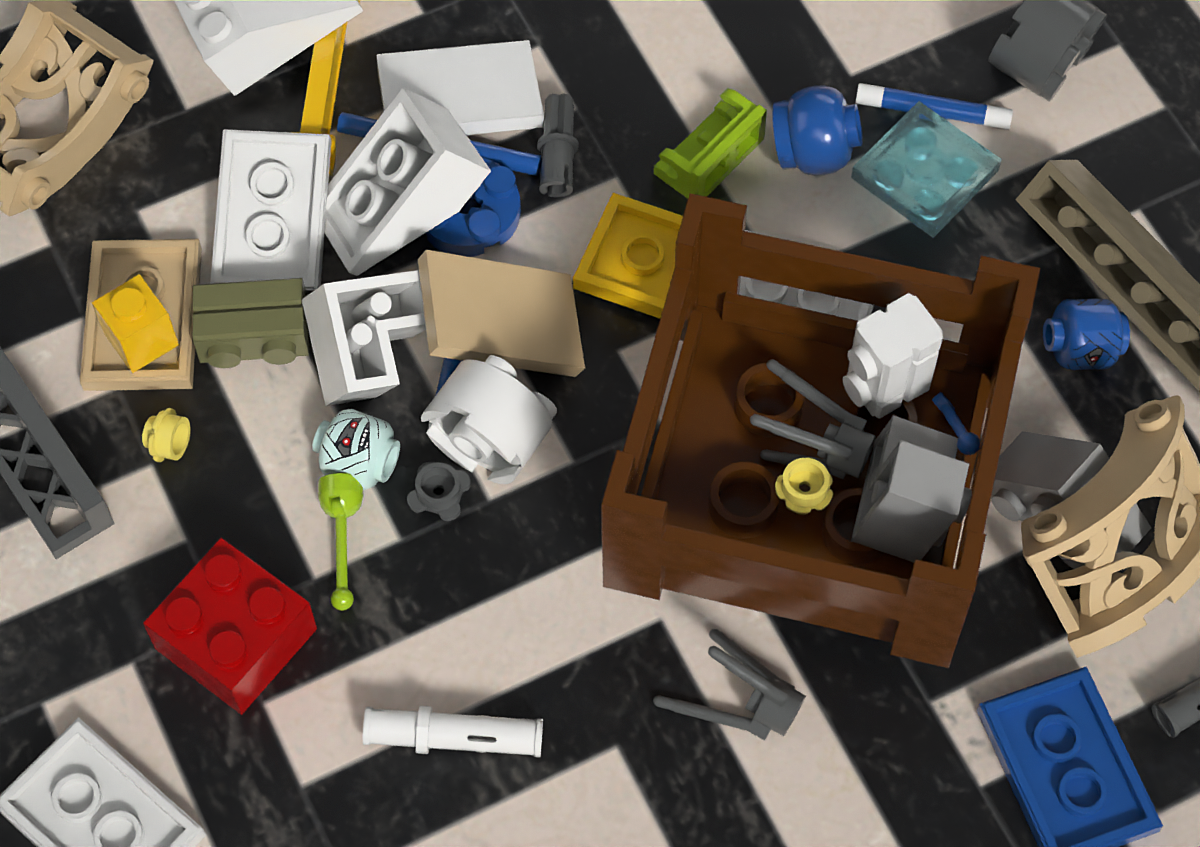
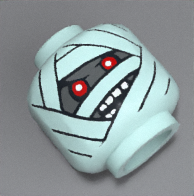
[312,409,400,490]

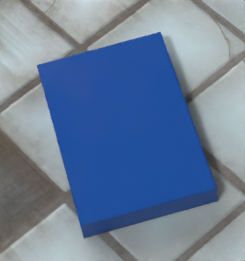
[977,666,1163,847]

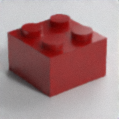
[143,538,317,715]

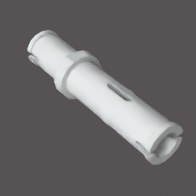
[363,706,543,757]

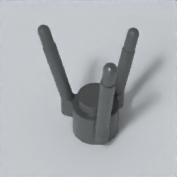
[750,359,876,480]
[653,629,806,741]

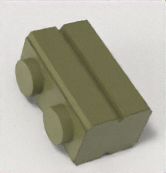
[192,278,310,368]

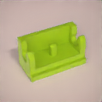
[654,88,767,198]

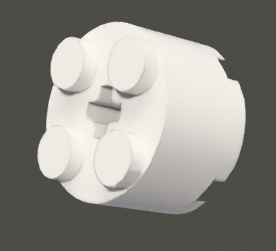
[421,355,557,484]

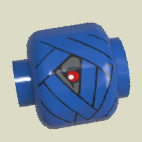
[1043,298,1130,370]

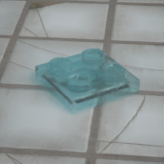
[851,101,1002,238]

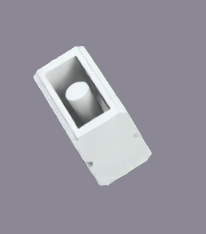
[843,293,943,419]

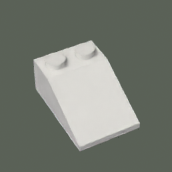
[174,0,363,96]
[325,88,491,276]

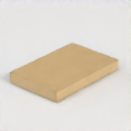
[80,239,202,391]
[418,250,585,377]

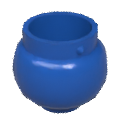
[772,85,862,176]

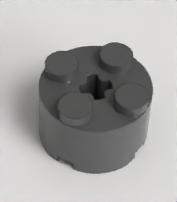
[988,0,1107,102]

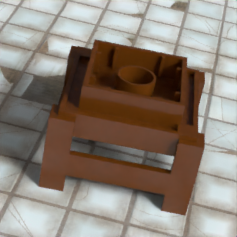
[601,193,1040,668]

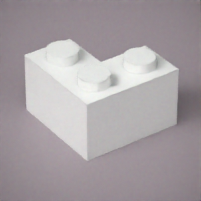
[302,270,426,406]

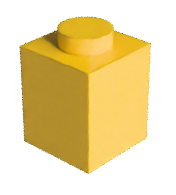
[92,274,179,373]

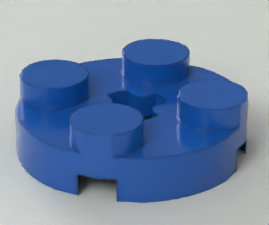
[426,158,521,257]

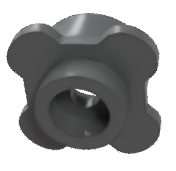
[407,462,471,521]

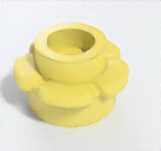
[142,408,190,462]
[775,458,833,514]

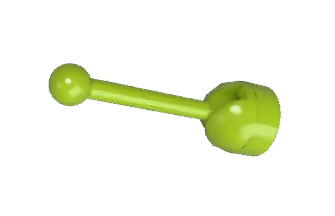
[318,473,363,611]

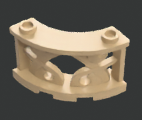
[0,0,153,217]
[1021,395,1200,658]

